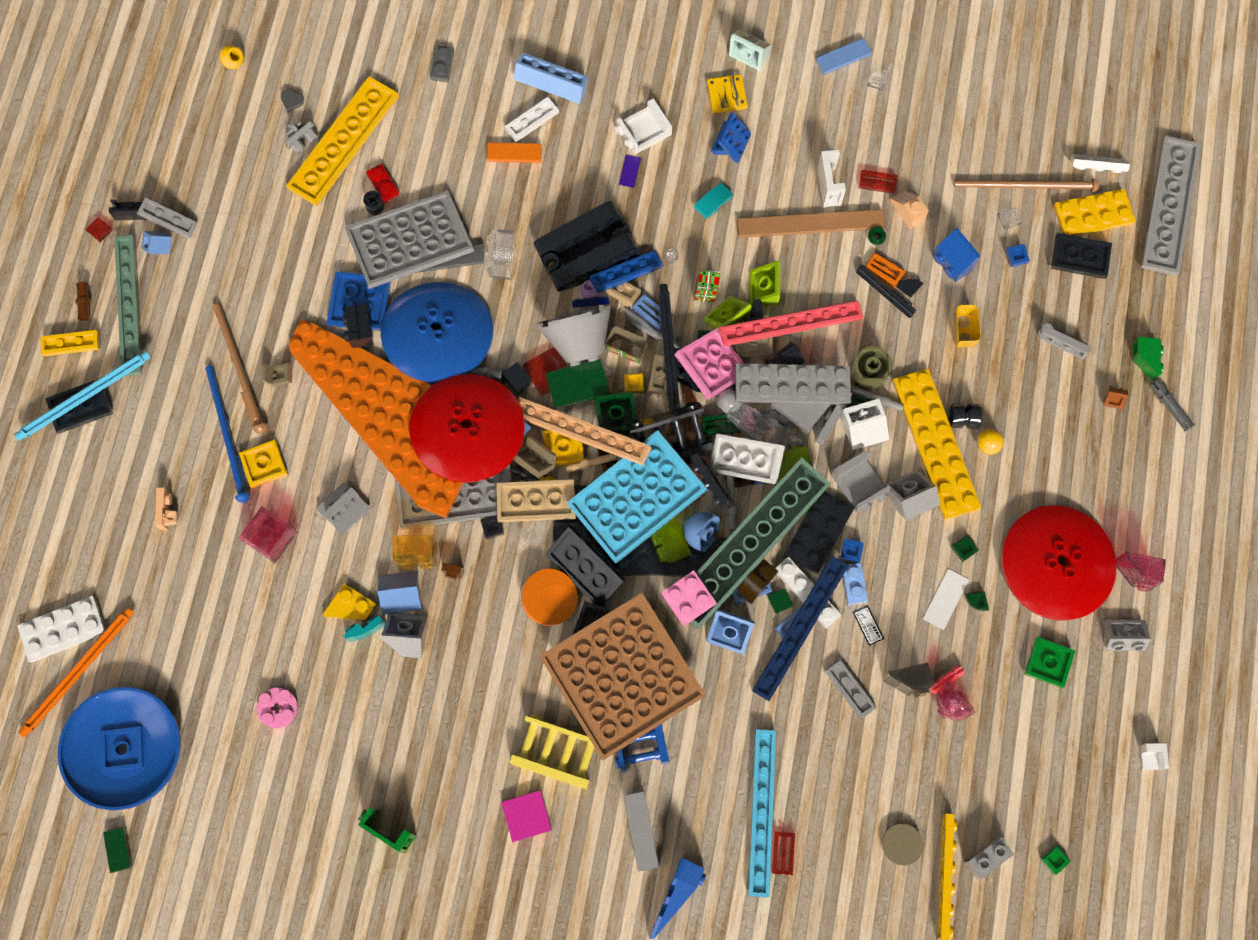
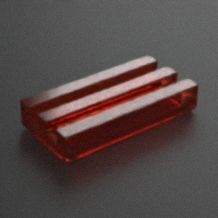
[859,170,898,194]
[772,831,795,875]

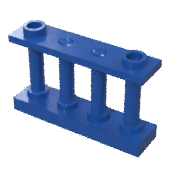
[615,724,669,773]

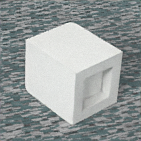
[1140,743,1169,770]

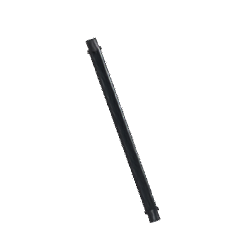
[658,284,682,433]

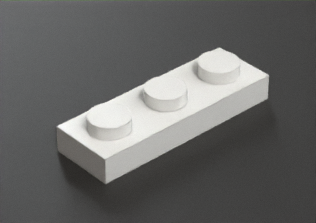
[505,97,559,142]
[1070,154,1130,173]

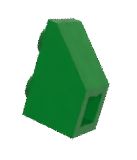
[1132,337,1164,380]

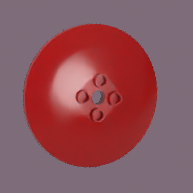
[409,374,525,483]
[1001,505,1117,621]

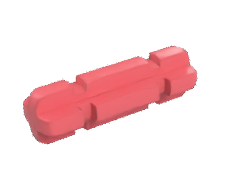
[928,665,965,694]

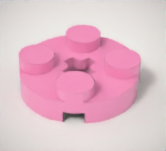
[257,688,298,729]

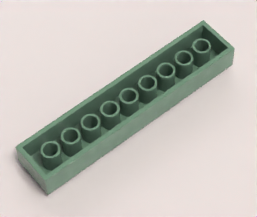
[689,458,831,631]

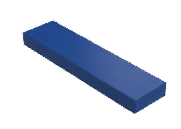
[589,250,663,293]

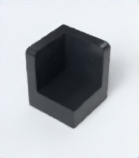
[503,362,532,395]

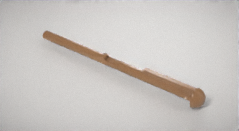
[954,178,1099,193]
[213,303,268,434]

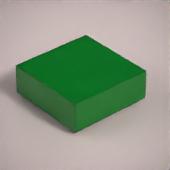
[1041,845,1071,875]

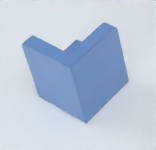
[141,231,172,254]

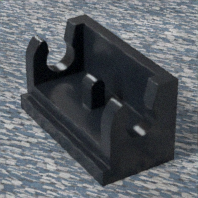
[109,198,148,221]

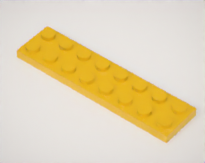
[286,76,399,206]
[892,368,982,520]

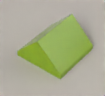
[749,261,780,306]
[703,296,752,330]

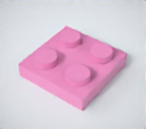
[661,571,717,627]

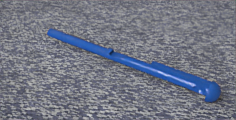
[205,365,250,503]

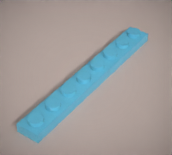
[748,729,776,898]

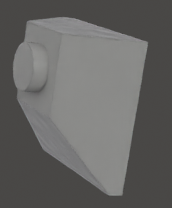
[381,613,428,658]

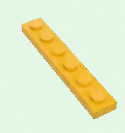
[937,813,957,940]

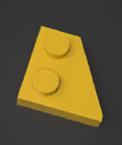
[323,583,377,622]

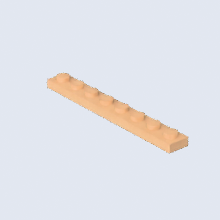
[517,397,651,465]

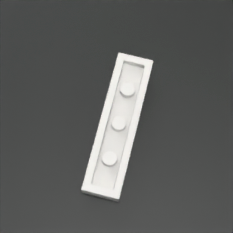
[776,557,841,629]

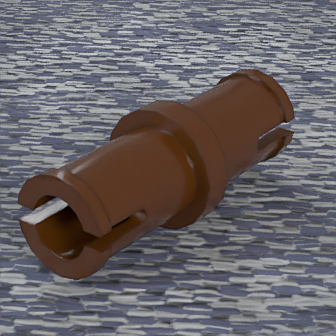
[75,282,91,321]

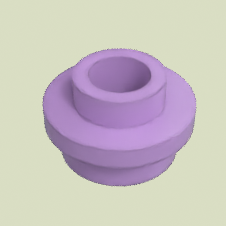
[581,280,598,298]

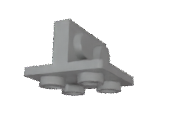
[317,483,370,535]

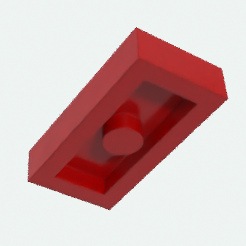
[366,164,400,203]

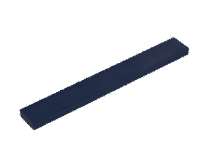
[752,555,849,702]

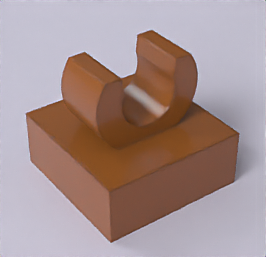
[1103,386,1128,409]

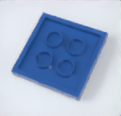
[327,271,391,331]

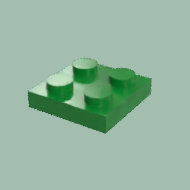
[1024,637,1075,689]

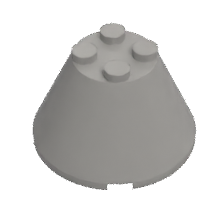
[537,304,611,367]

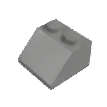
[884,470,940,520]

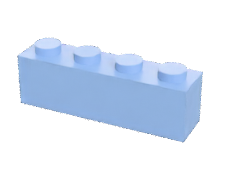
[514,52,589,104]

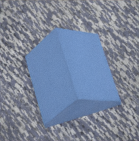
[378,571,422,615]
[706,609,755,655]

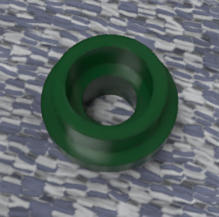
[868,227,886,245]

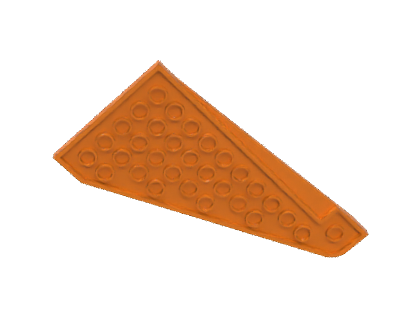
[289,319,472,518]

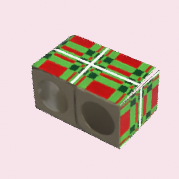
[694,269,720,303]
[606,327,647,364]

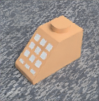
[890,190,929,229]

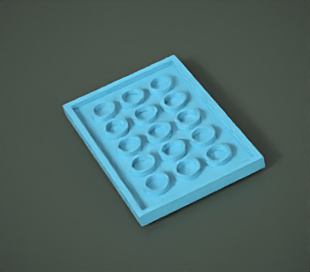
[567,430,707,564]

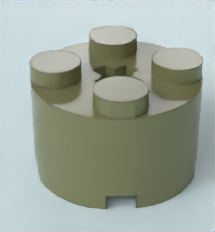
[851,346,892,389]

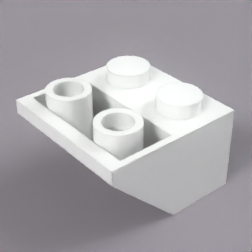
[840,399,889,451]

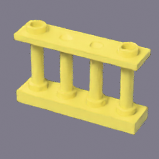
[510,714,594,790]

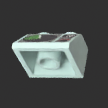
[729,30,771,71]

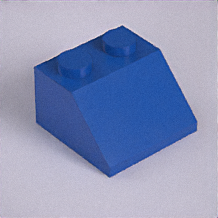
[933,228,980,282]

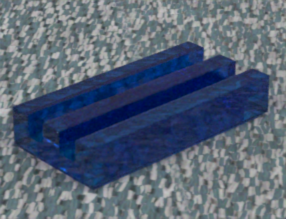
[572,296,610,308]

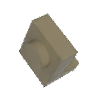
[261,363,292,387]

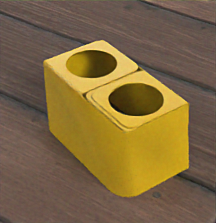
[953,305,981,347]

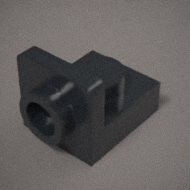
[744,299,764,322]

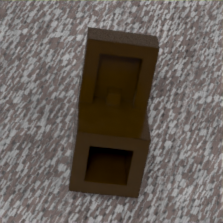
[737,558,779,605]

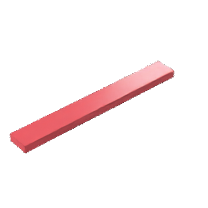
[718,300,864,346]

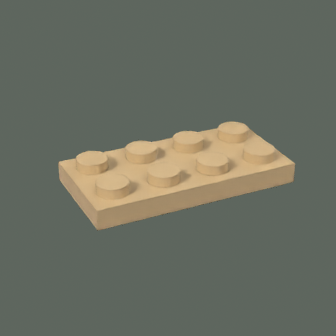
[497,479,576,522]

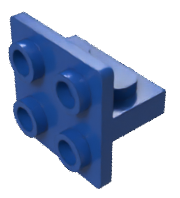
[711,112,751,163]

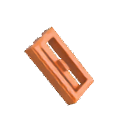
[865,252,906,287]

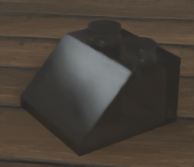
[883,662,935,698]

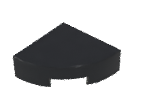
[897,279,923,298]

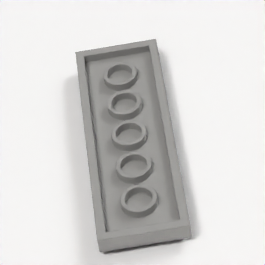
[735,363,851,405]

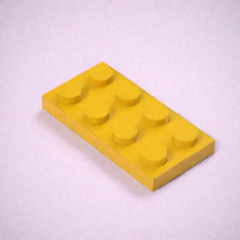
[1053,189,1136,236]

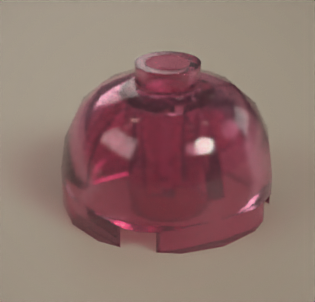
[936,681,975,722]

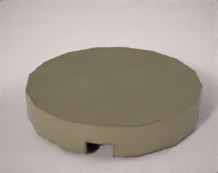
[882,824,923,866]

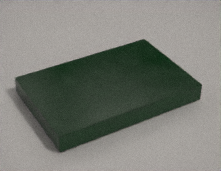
[545,358,610,410]

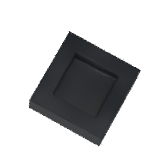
[480,515,504,540]

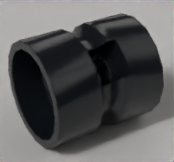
[949,404,981,429]

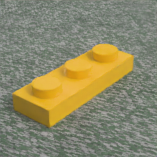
[40,330,100,356]

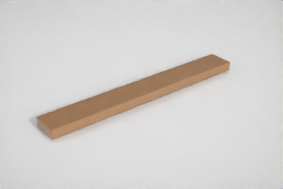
[737,209,885,238]

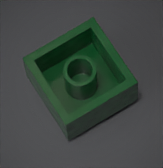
[595,392,637,436]

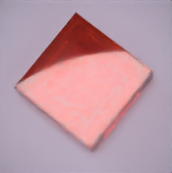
[85,217,113,243]

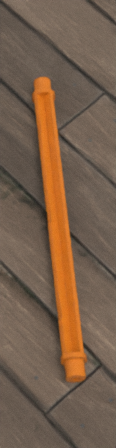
[18,607,134,738]

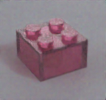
[238,506,298,564]

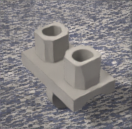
[285,121,318,154]

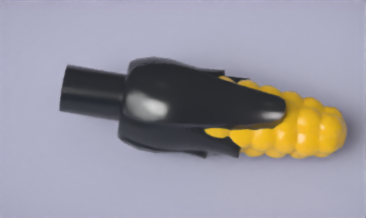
[511,466,556,482]

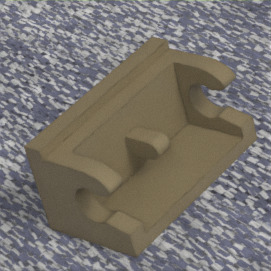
[644,354,667,398]

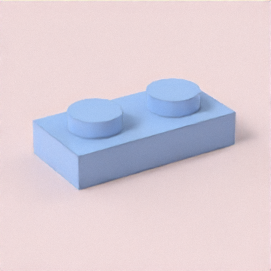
[843,563,868,605]

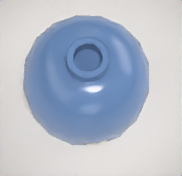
[684,512,721,552]

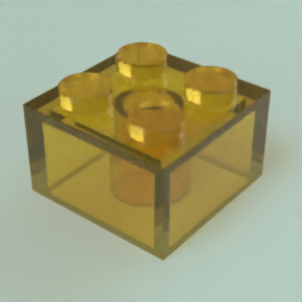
[392,535,437,570]

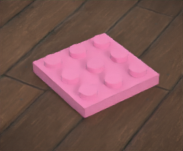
[675,328,744,400]

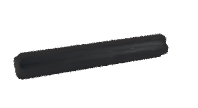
[856,264,916,318]

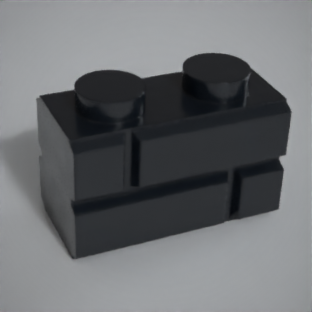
[343,304,374,348]

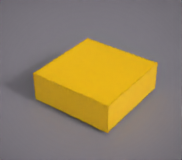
[624,373,644,394]

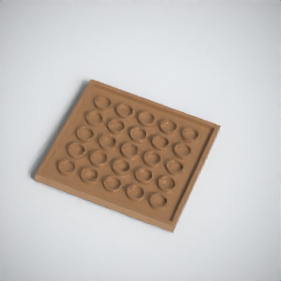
[539,593,706,761]

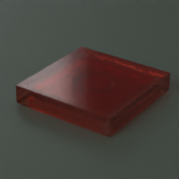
[522,347,567,397]

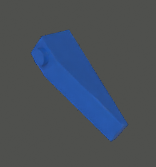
[649,858,706,939]

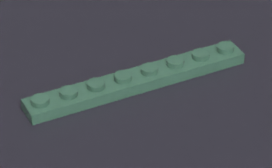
[114,235,142,377]

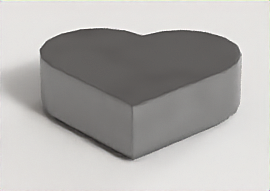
[280,90,304,112]

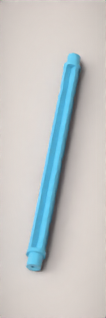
[14,351,151,441]

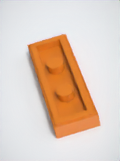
[487,143,542,163]

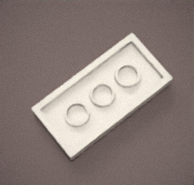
[709,434,785,485]
[17,596,106,663]

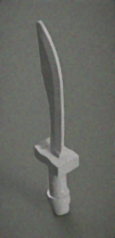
[625,308,686,350]

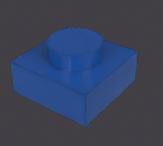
[1005,244,1030,267]
[840,538,864,563]

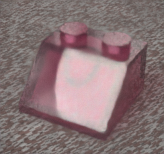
[1115,551,1166,592]

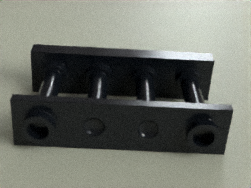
[626,402,714,459]

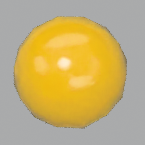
[219,44,245,70]
[977,428,1004,455]

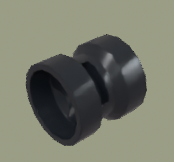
[363,191,384,215]

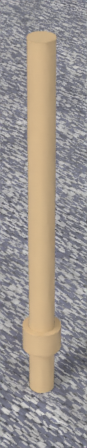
[565,435,677,473]

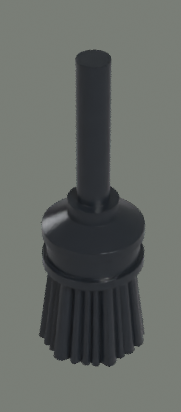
[732,341,805,390]

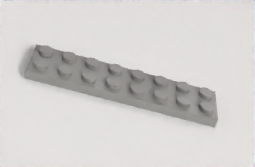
[1140,136,1201,276]

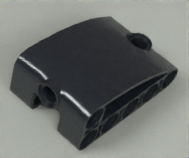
[533,201,641,292]

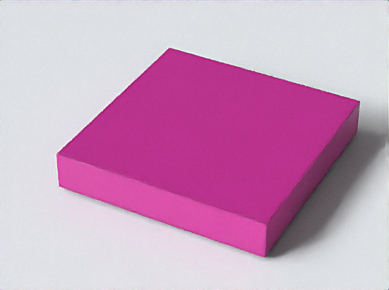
[501,790,552,843]

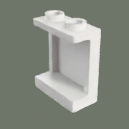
[615,98,672,154]
[817,149,846,208]

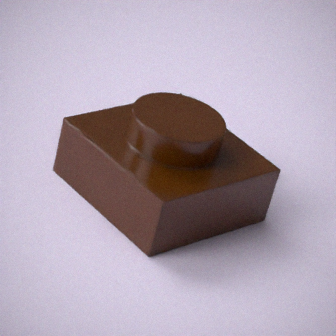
[441,563,464,580]

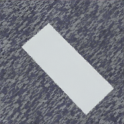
[923,569,969,630]

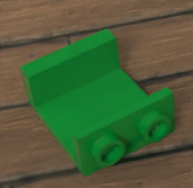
[358,807,416,853]

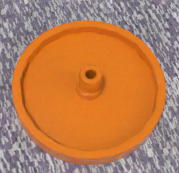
[521,569,578,626]

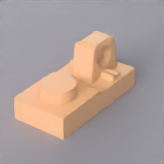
[155,488,178,530]

